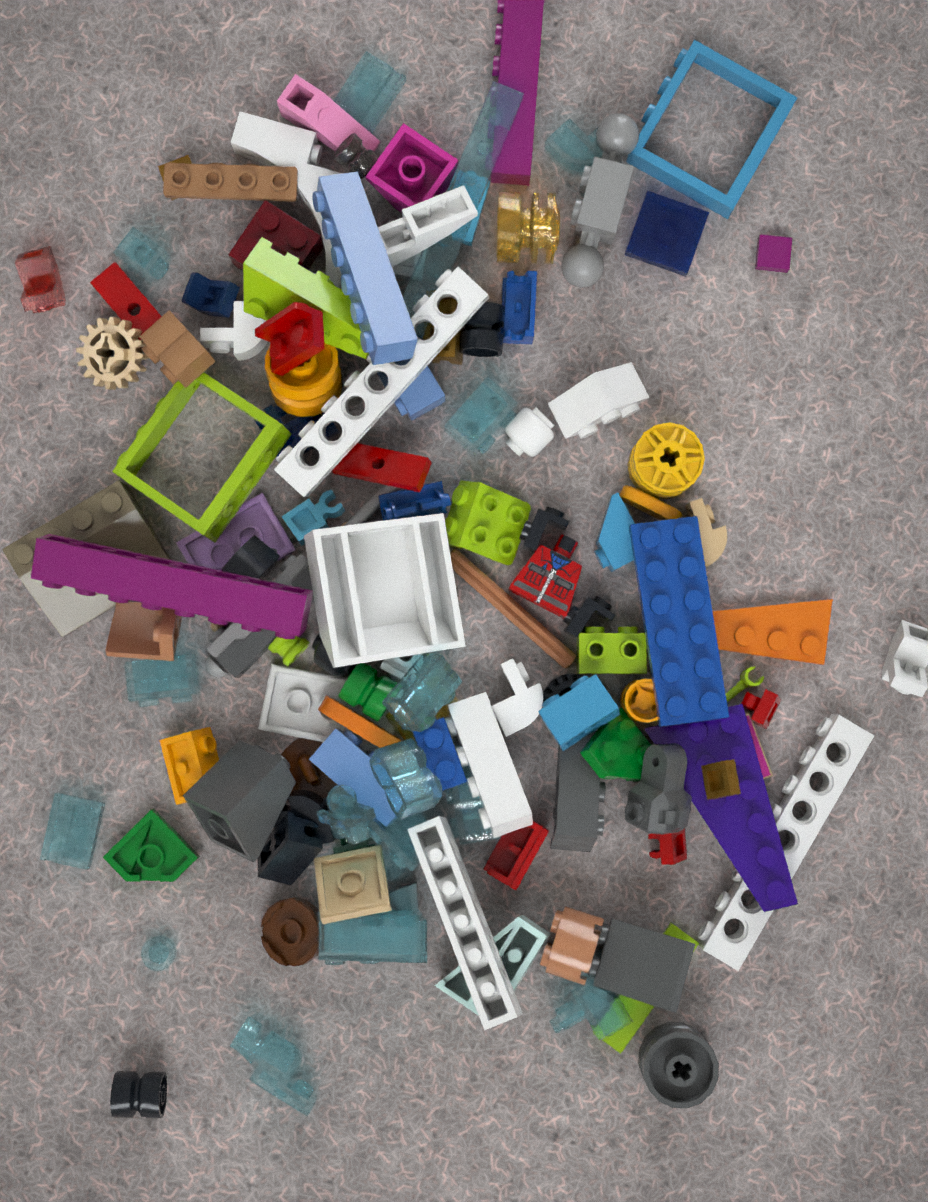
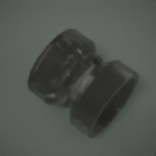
[332,133,379,179]

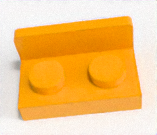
[159,727,219,805]

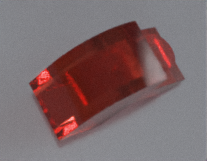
[15,246,66,313]

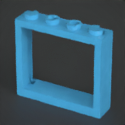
[626,40,798,219]

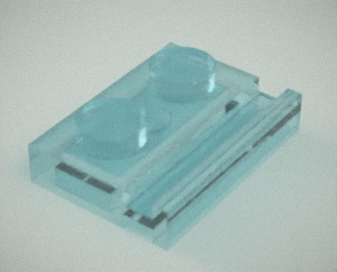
[333,51,406,134]
[40,792,105,870]

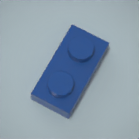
[412,717,467,794]

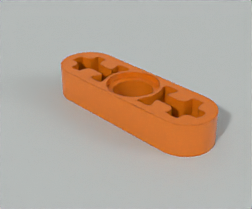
[318,695,410,760]

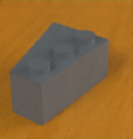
[550,737,606,852]

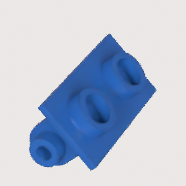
[378,481,451,521]

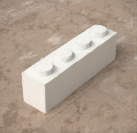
[444,692,533,838]

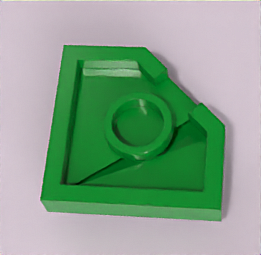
[580,707,651,782]
[103,809,200,882]

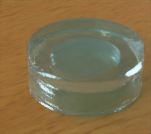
[141,935,177,971]

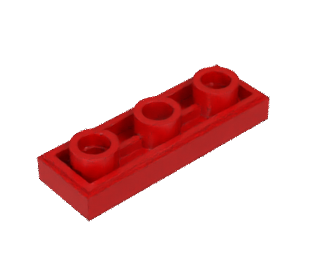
[90,262,162,340]
[331,443,432,492]

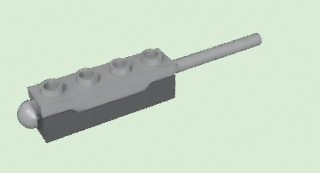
[205,485,398,678]

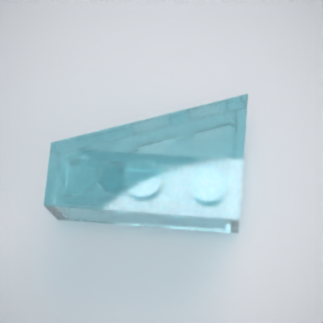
[317,909,427,965]

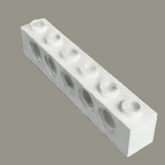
[407,816,523,1031]

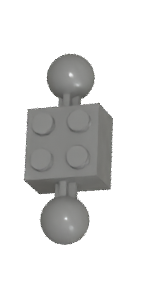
[561,113,639,288]

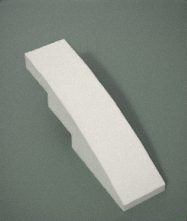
[378,185,478,267]

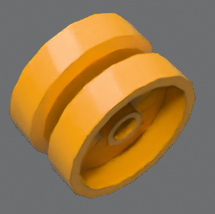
[265,343,342,417]

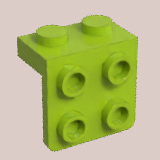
[445,480,531,565]

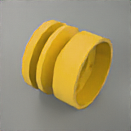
[627,422,705,500]

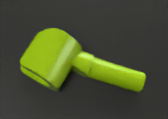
[726,666,764,703]

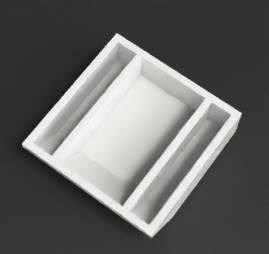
[304,513,466,668]

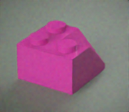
[365,123,458,213]

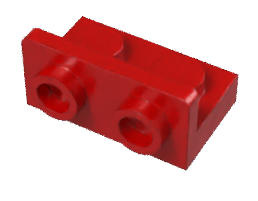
[255,302,325,376]

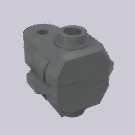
[625,743,692,834]

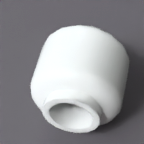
[505,407,555,457]

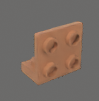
[105,602,182,661]

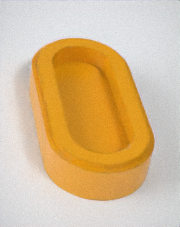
[619,485,683,521]

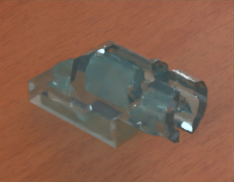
[230,1016,317,1116]

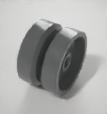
[638,1022,719,1108]

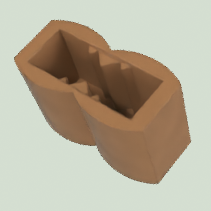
[139,310,216,388]

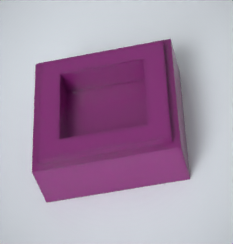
[755,234,793,273]

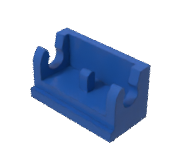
[500,271,537,345]

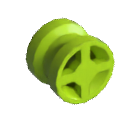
[268,636,310,667]

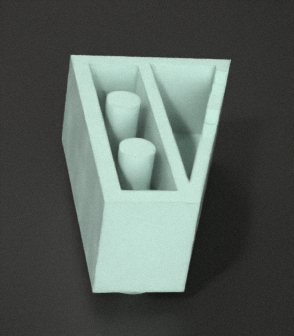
[435,915,551,1016]

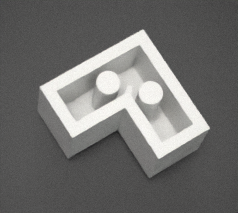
[548,362,649,439]

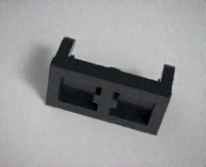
[258,812,323,885]

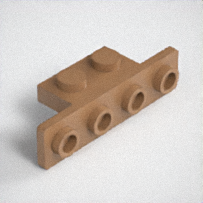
[163,163,298,202]

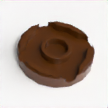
[261,897,326,966]

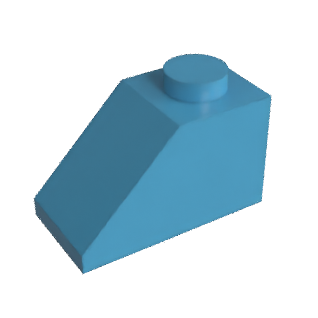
[594,493,635,572]

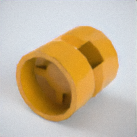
[620,678,658,723]

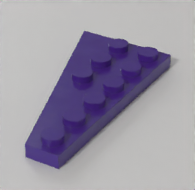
[645,704,798,912]

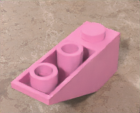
[277,74,380,169]

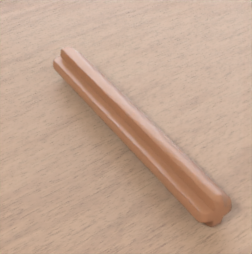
[450,549,576,669]

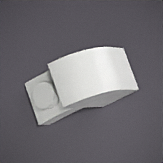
[200,301,268,361]
[882,620,928,697]
[492,658,543,737]

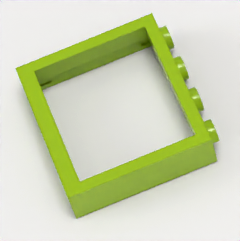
[112,372,292,543]

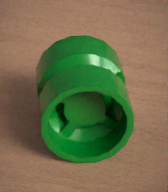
[338,663,401,722]

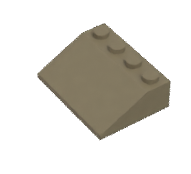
[2,480,171,637]

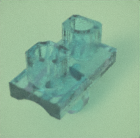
[317,784,376,845]

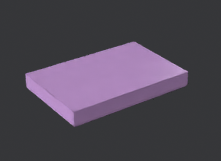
[176,493,296,570]

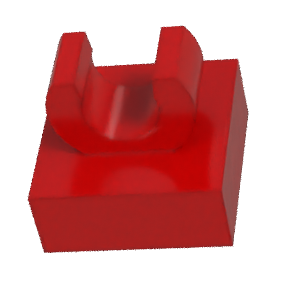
[741,689,781,730]
[648,828,687,865]

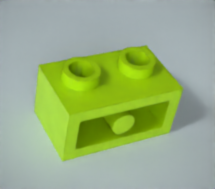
[577,627,647,674]

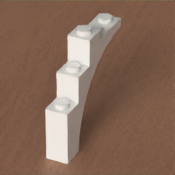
[231,111,375,290]

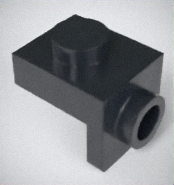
[519,507,569,553]
[563,596,616,638]

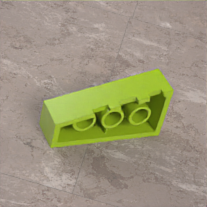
[243,237,369,359]

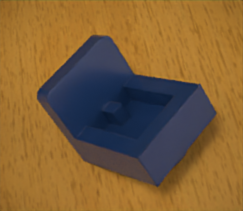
[182,272,240,318]

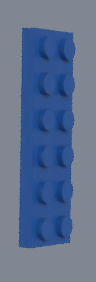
[629,516,729,727]

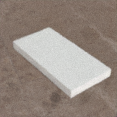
[258,664,403,755]

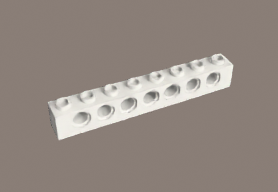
[274,267,489,497]
[698,714,874,971]

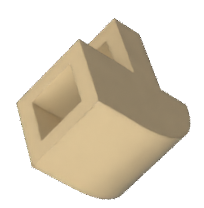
[685,498,727,567]

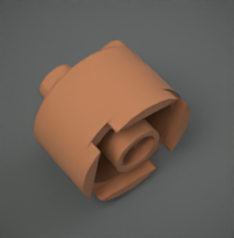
[540,906,604,985]

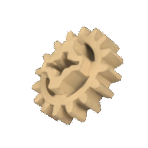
[76,317,149,390]

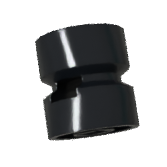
[460,302,505,357]
[110,1071,167,1118]

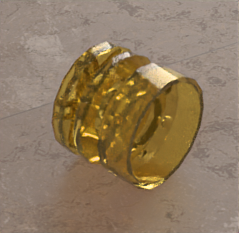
[497,191,560,264]

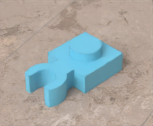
[281,490,345,546]

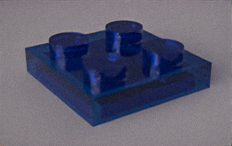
[624,190,709,277]

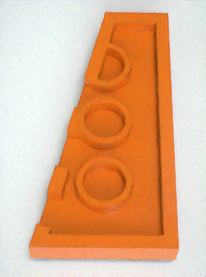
[713,599,833,665]

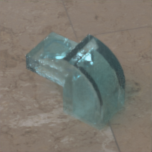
[544,118,603,175]
[549,986,633,1040]

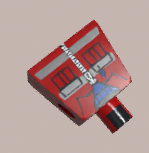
[508,534,582,619]

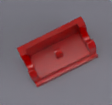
[483,820,549,890]

